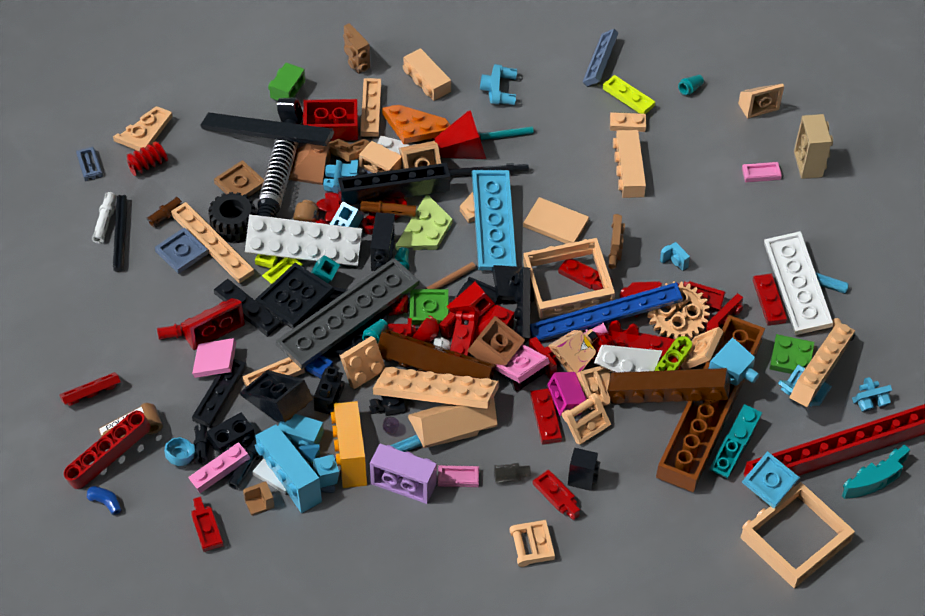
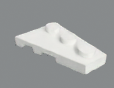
[594,345,662,372]

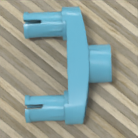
[480,64,517,105]

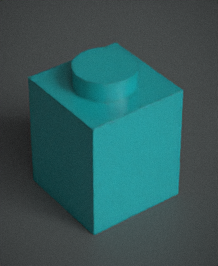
[311,255,340,283]

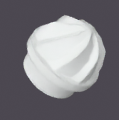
[434,337,451,350]

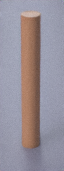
[425,262,476,289]

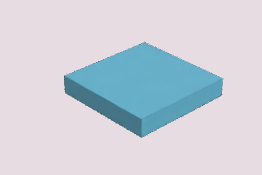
[742,451,800,509]

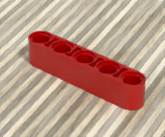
[64,410,151,489]

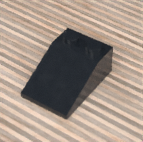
[239,370,313,422]

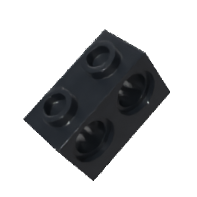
[207,412,255,456]

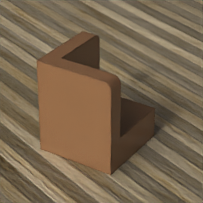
[243,481,275,516]

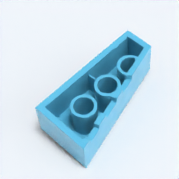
[255,424,322,513]

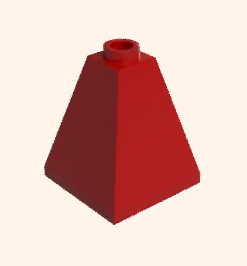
[434,110,486,159]

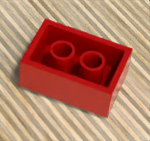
[303,99,358,141]

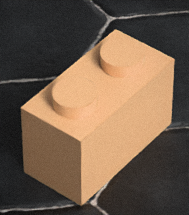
[359,141,402,173]

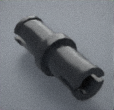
[193,424,209,464]

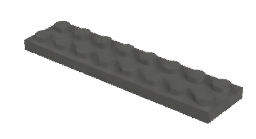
[276,258,419,369]

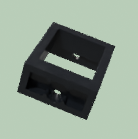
[370,212,395,271]

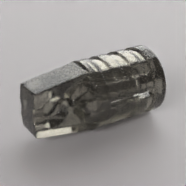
[494,463,531,483]

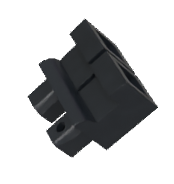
[314,366,345,415]

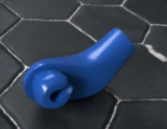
[87,486,122,515]

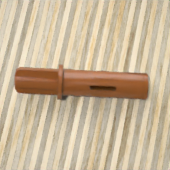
[360,201,416,217]

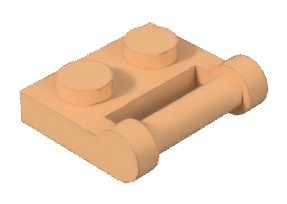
[562,393,611,444]
[509,520,555,567]

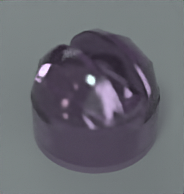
[382,417,399,434]

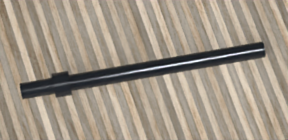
[449,163,529,176]

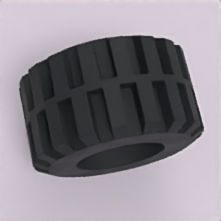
[208,192,256,242]

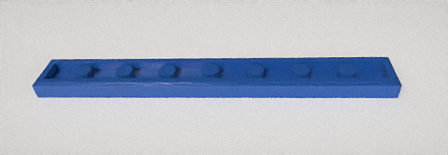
[530,282,683,342]

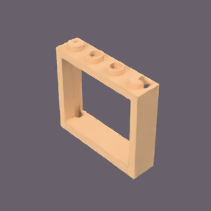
[523,238,615,319]
[741,482,855,589]

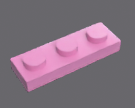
[188,442,250,493]

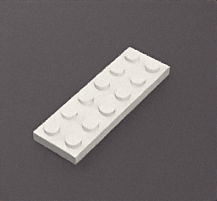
[245,214,362,267]
[764,231,833,335]

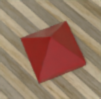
[389,295,408,316]

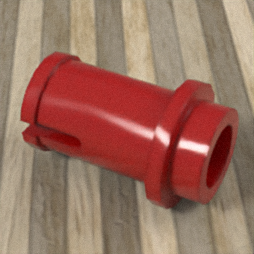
[157,323,182,340]

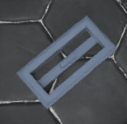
[76,146,103,181]

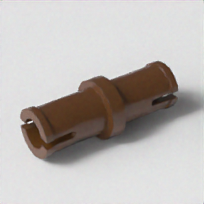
[147,197,183,227]

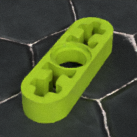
[655,336,692,371]

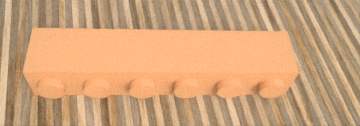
[790,322,855,407]

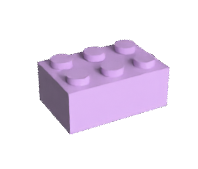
[370,444,437,504]

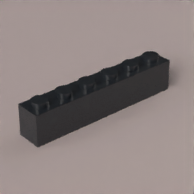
[338,163,451,205]

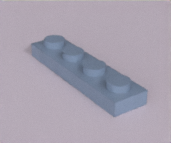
[583,28,618,86]

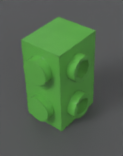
[268,63,305,101]

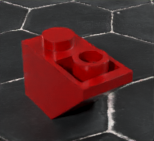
[446,282,494,317]

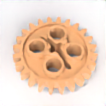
[647,281,710,340]

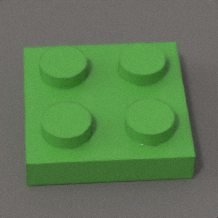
[410,289,448,325]
[770,334,814,374]

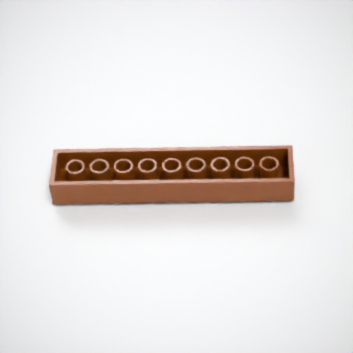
[656,315,765,493]

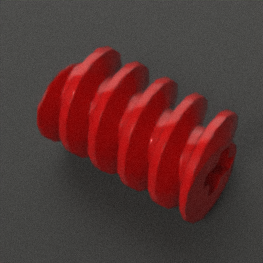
[127,141,168,176]

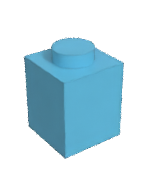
[312,455,339,488]

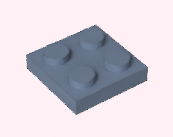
[155,227,208,274]

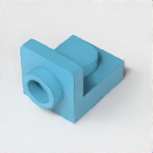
[660,242,690,271]

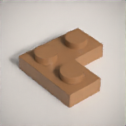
[329,139,370,162]

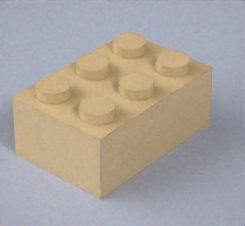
[794,114,833,179]

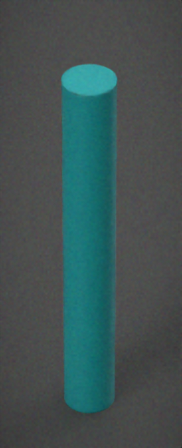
[480,126,534,140]

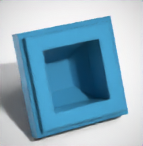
[299,444,320,463]

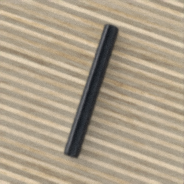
[113,195,127,272]

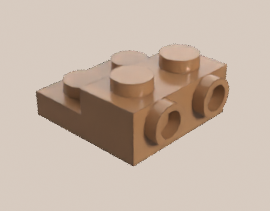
[343,23,370,74]

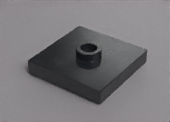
[492,265,534,301]

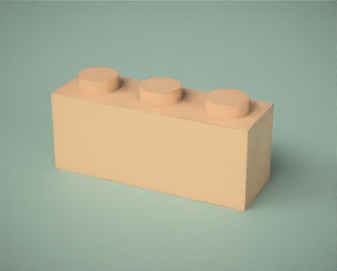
[403,48,451,101]

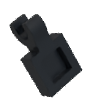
[369,396,405,416]

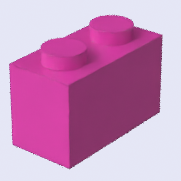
[547,372,587,416]

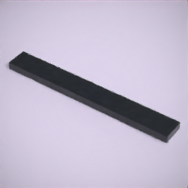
[200,112,334,146]

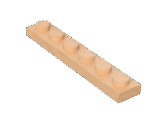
[171,202,254,284]

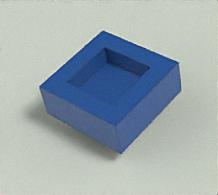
[306,355,333,379]

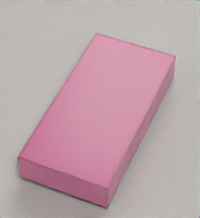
[742,162,782,182]
[438,465,479,487]

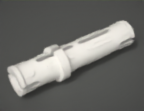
[92,192,117,244]

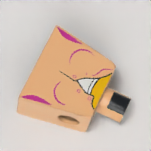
[549,329,598,376]

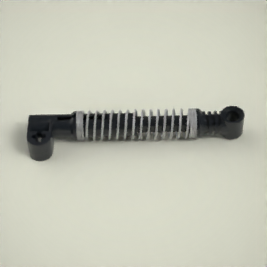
[257,97,303,218]

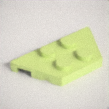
[396,195,452,250]

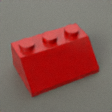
[181,298,245,350]

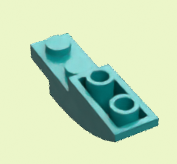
[709,404,762,478]
[842,445,910,499]

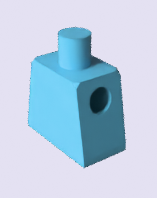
[709,338,759,385]

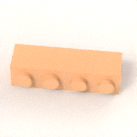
[613,130,646,198]

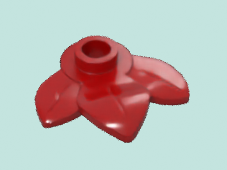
[316,192,352,222]

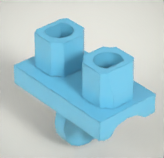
[852,377,892,412]

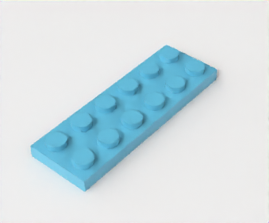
[472,170,516,270]

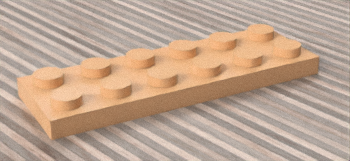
[373,367,499,409]

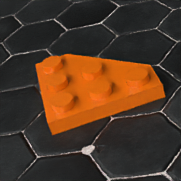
[382,105,450,144]

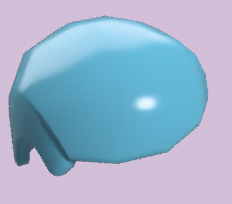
[164,437,195,466]

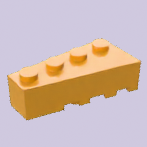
[331,401,367,488]

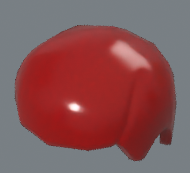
[412,315,439,343]

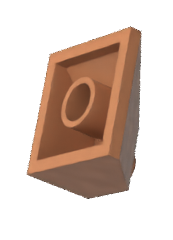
[288,143,331,185]
[468,316,525,365]

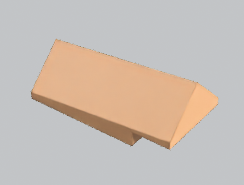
[408,398,497,448]

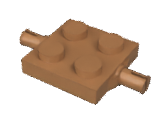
[608,214,625,269]

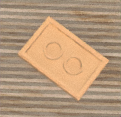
[523,197,589,244]

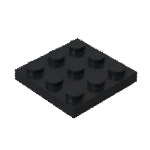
[255,262,335,328]

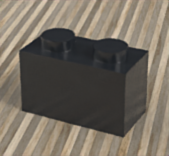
[567,447,601,491]

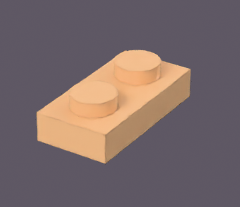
[610,112,646,132]

